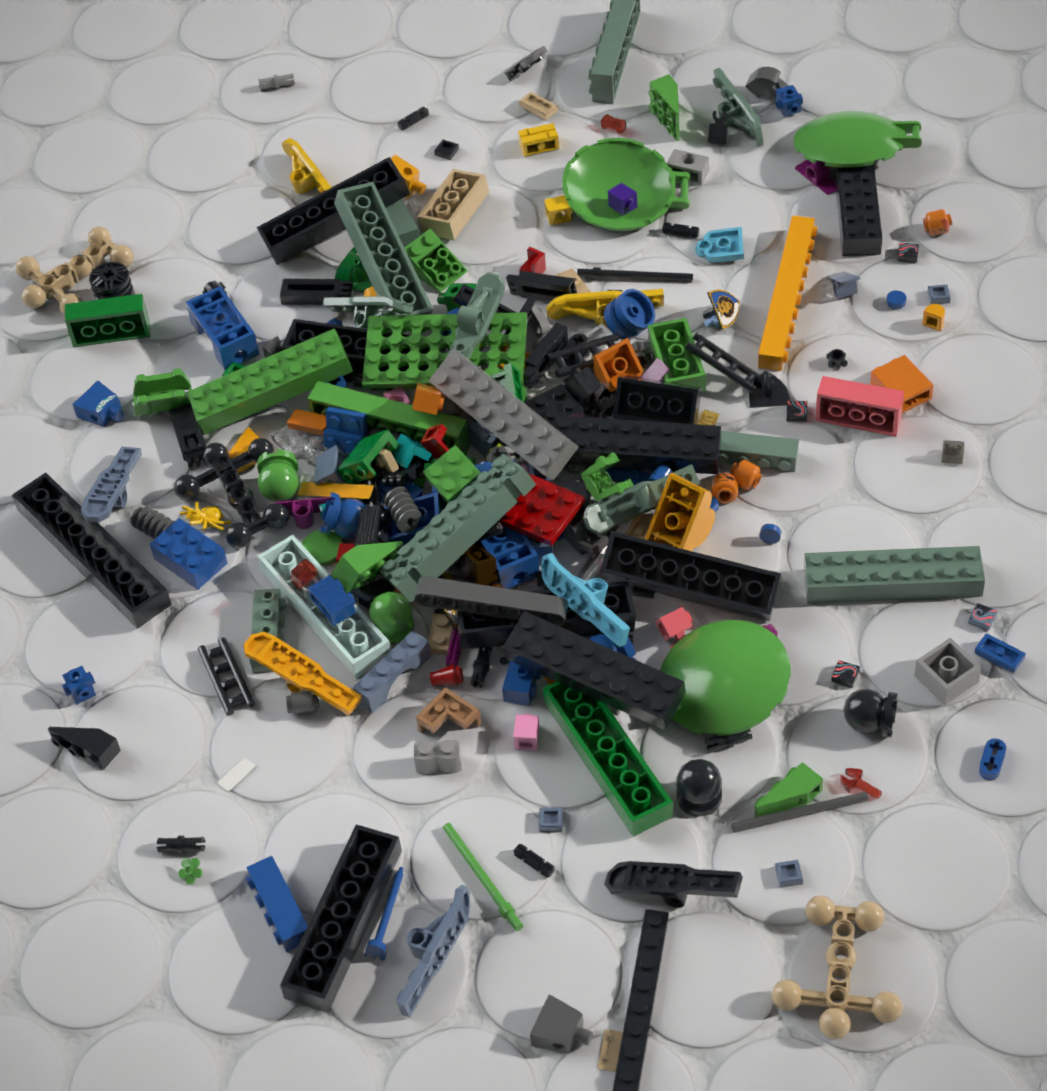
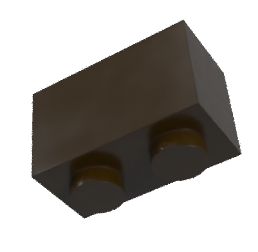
[460,543,498,586]

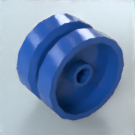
[604,289,655,340]

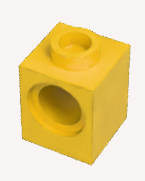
[544,195,574,225]

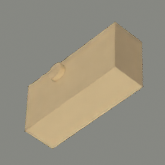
[417,169,489,240]

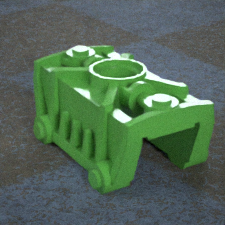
[133,368,192,417]
[581,452,633,501]

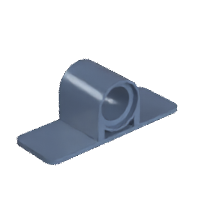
[827,272,860,298]

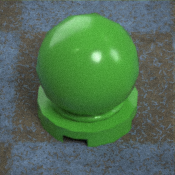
[257,449,299,502]
[369,592,414,644]

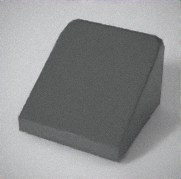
[262,336,281,358]

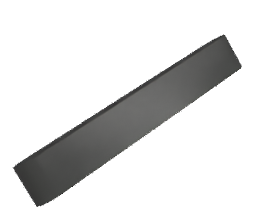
[414,577,569,626]

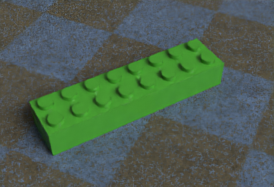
[187,329,353,434]
[307,381,470,453]

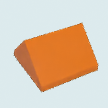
[593,338,645,392]

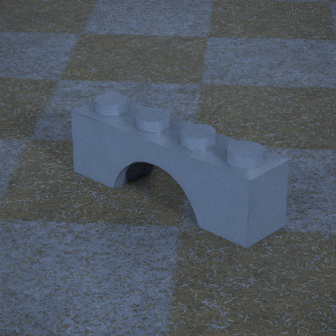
[353,630,432,713]

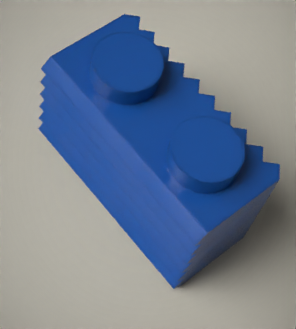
[308,575,356,626]

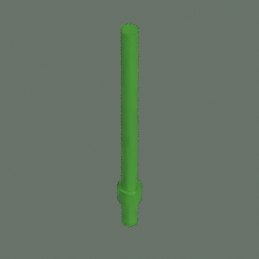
[443,823,523,931]

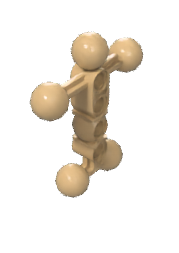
[16,226,134,315]
[771,895,903,1040]

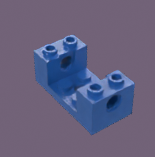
[186,286,260,371]
[475,526,540,589]

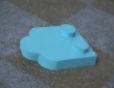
[695,227,744,263]

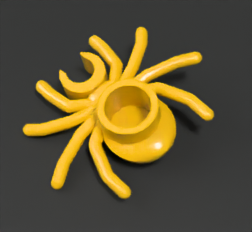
[180,502,232,531]

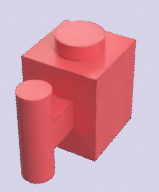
[655,607,692,649]

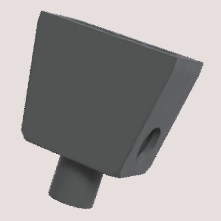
[530,995,593,1053]

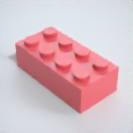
[815,376,904,437]

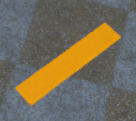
[297,482,374,499]

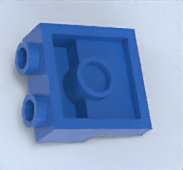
[323,407,367,454]

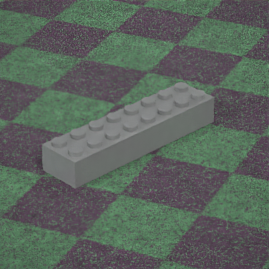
[429,348,579,480]

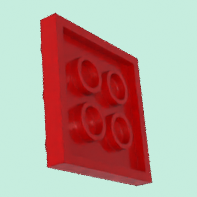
[497,474,585,546]

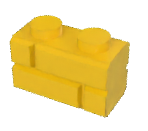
[518,123,559,157]

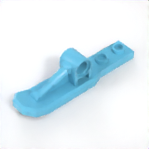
[541,553,630,647]

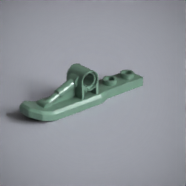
[713,67,764,147]
[447,272,505,359]
[323,297,414,329]
[582,464,700,535]

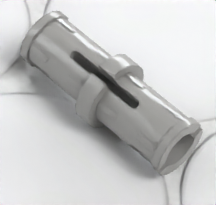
[258,73,295,90]

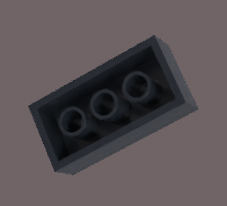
[612,375,702,424]
[499,384,584,446]

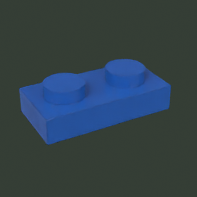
[974,633,1026,673]

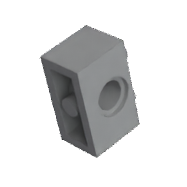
[666,149,709,185]

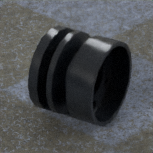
[89,262,135,300]

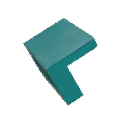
[391,434,432,469]

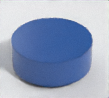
[886,290,907,309]
[759,524,782,544]

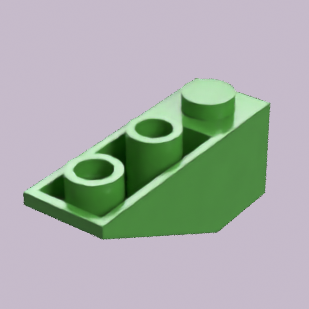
[754,762,823,817]

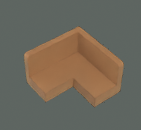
[416,687,481,733]

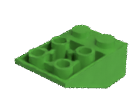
[648,74,679,141]
[404,229,468,293]
[331,541,404,594]

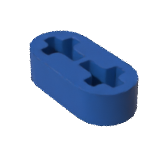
[979,738,1006,781]

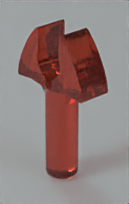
[840,768,882,799]

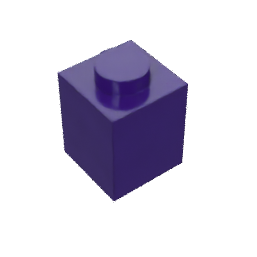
[608,183,638,216]

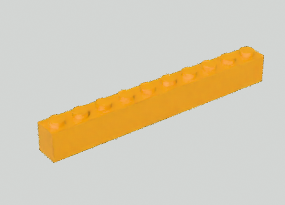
[758,215,818,371]

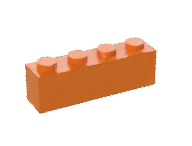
[412,382,444,415]

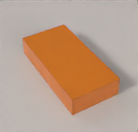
[287,409,327,436]

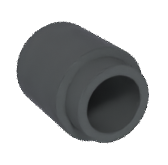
[286,691,319,715]

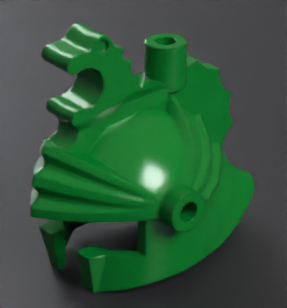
[335,247,372,293]

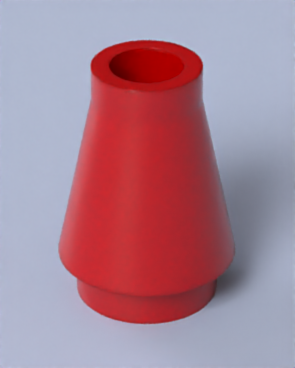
[430,664,464,686]

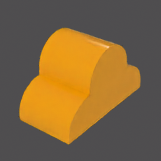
[644,473,715,551]

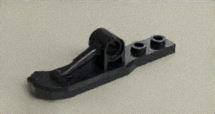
[604,861,743,908]

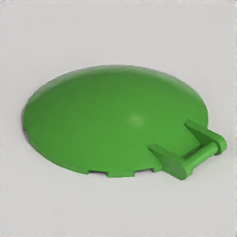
[793,111,922,167]
[562,138,690,231]
[651,620,791,736]

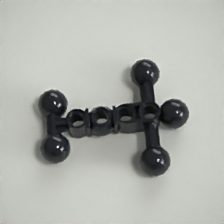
[174,438,289,549]

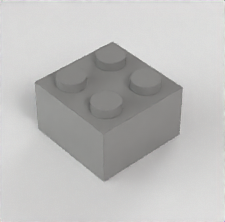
[914,637,981,705]

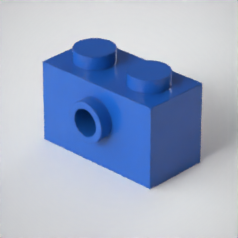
[502,661,542,706]

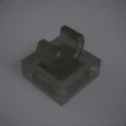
[941,440,965,464]

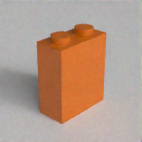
[870,355,934,413]

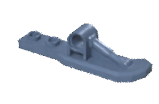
[81,447,142,523]
[396,885,470,1018]

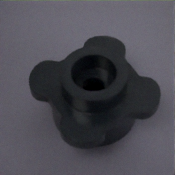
[826,349,848,368]

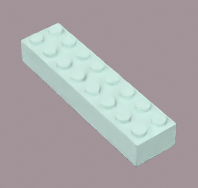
[258,535,391,679]

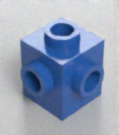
[775,85,803,117]
[62,665,96,705]

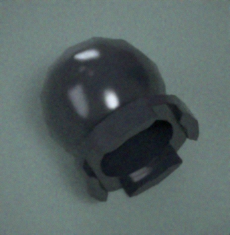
[843,689,898,738]
[676,759,722,817]

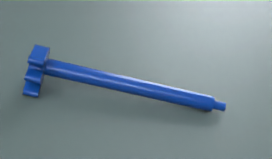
[364,867,404,961]

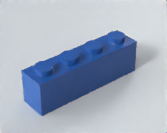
[245,856,308,952]

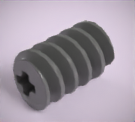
[382,487,421,533]
[131,506,175,539]

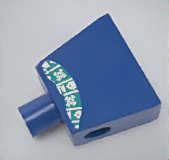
[72,380,124,426]

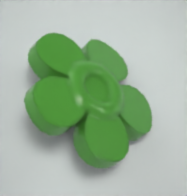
[179,858,203,884]

